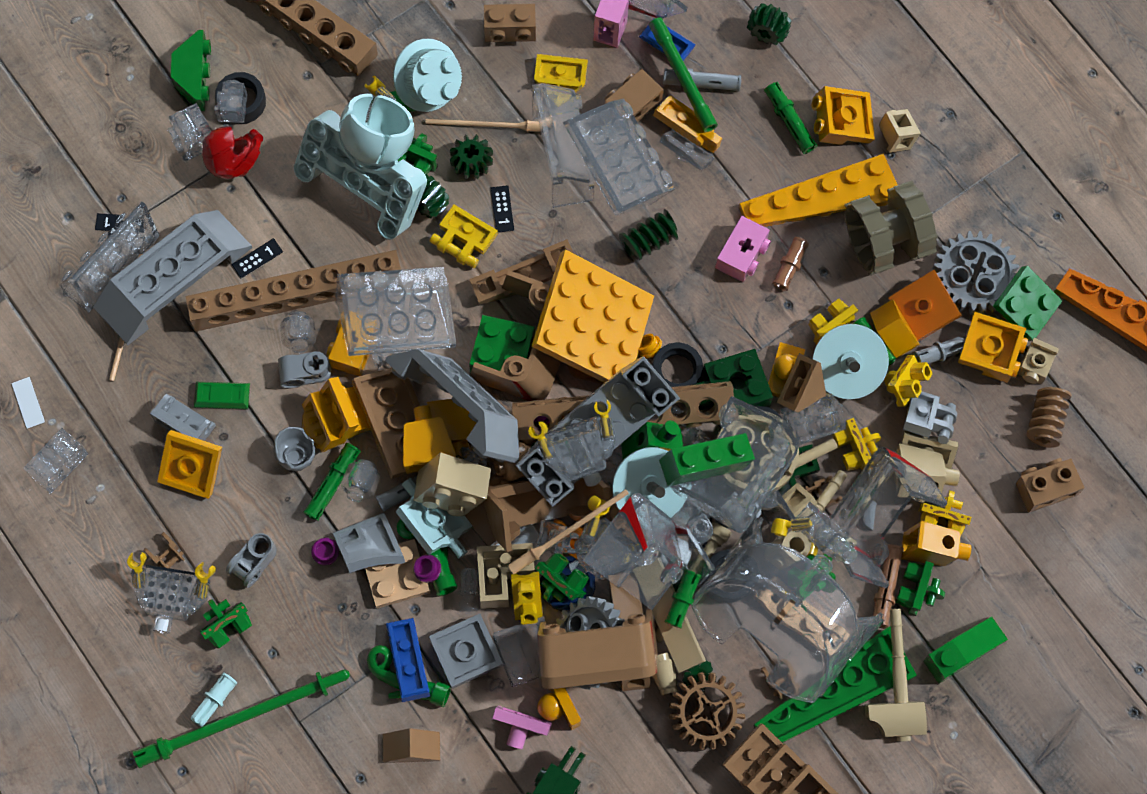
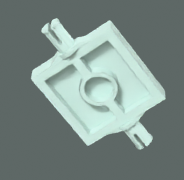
[396,478,472,559]

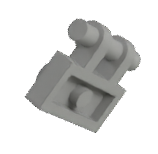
[903,392,957,444]

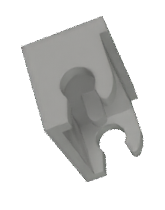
[150,394,216,441]

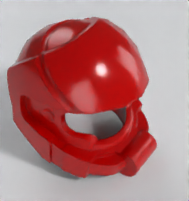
[202,126,263,179]

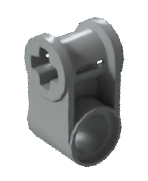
[278,351,332,388]
[226,533,277,588]

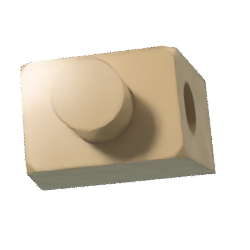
[892,443,960,498]

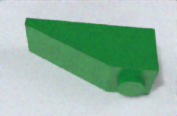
[923,617,1008,684]

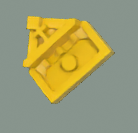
[534,54,588,106]

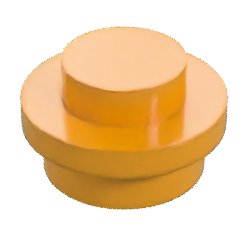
[638,333,662,359]

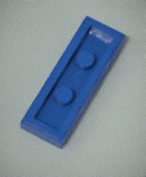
[386,618,430,702]

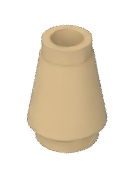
[653,652,678,695]

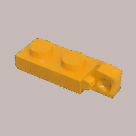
[653,95,722,153]

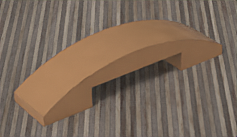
[469,239,574,304]

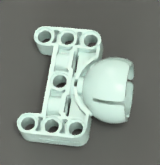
[294,94,427,240]

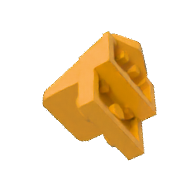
[302,377,370,452]

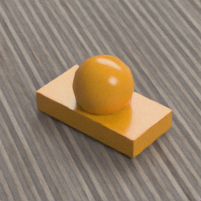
[768,342,806,397]
[537,688,581,730]

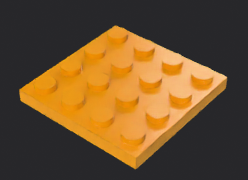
[532,249,654,383]

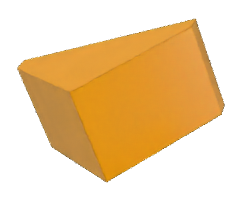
[870,299,920,358]

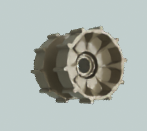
[844,181,938,276]

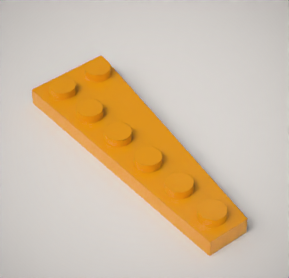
[739,154,898,227]

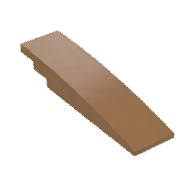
[722,723,838,794]

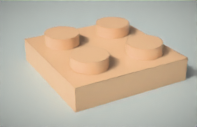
[365,539,430,609]

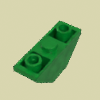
[171,30,211,111]

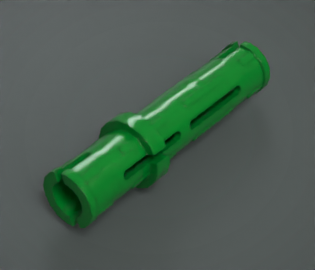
[764,82,817,154]
[303,442,361,521]

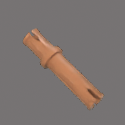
[871,544,904,629]

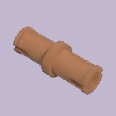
[772,237,809,291]

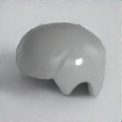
[273,427,315,471]

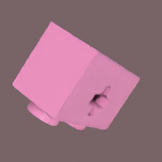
[593,0,629,48]
[715,216,771,282]

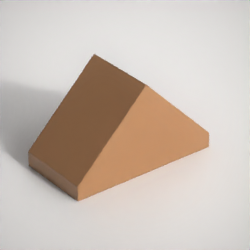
[777,353,826,412]
[383,728,440,763]

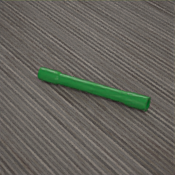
[649,17,718,132]

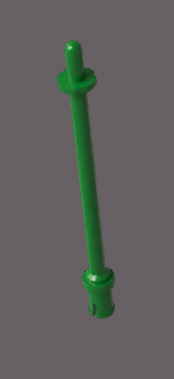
[133,669,350,769]

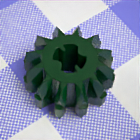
[747,3,792,45]
[450,134,493,180]
[417,173,449,218]

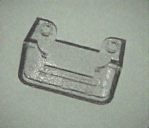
[670,396,799,533]

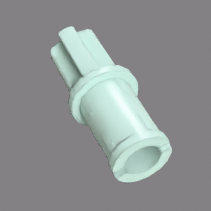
[191,672,237,727]

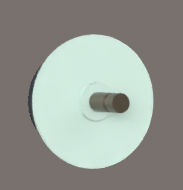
[813,324,889,399]
[612,447,689,525]

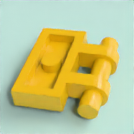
[429,204,498,269]

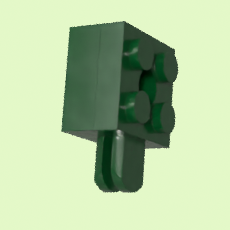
[692,349,773,420]
[526,746,586,794]

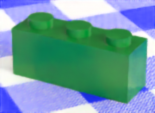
[659,433,755,486]

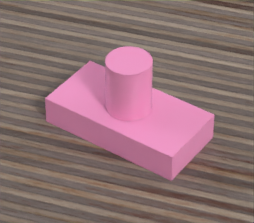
[492,705,552,749]

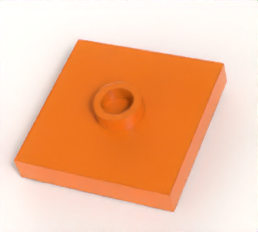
[888,270,962,342]

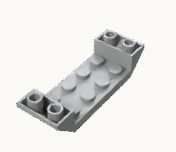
[93,210,252,346]
[385,349,519,463]
[516,356,680,507]

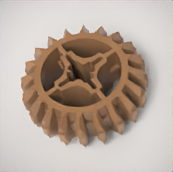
[669,672,746,750]

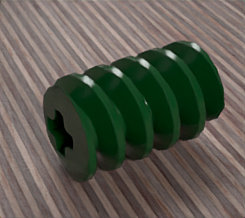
[619,209,679,260]

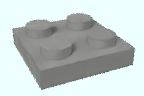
[429,614,503,689]

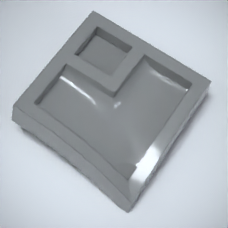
[333,513,405,573]

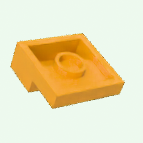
[811,86,875,145]
[958,312,1028,383]

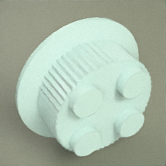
[393,39,462,112]

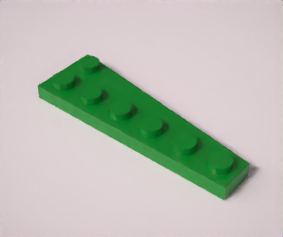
[754,627,917,743]

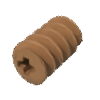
[1027,387,1072,448]

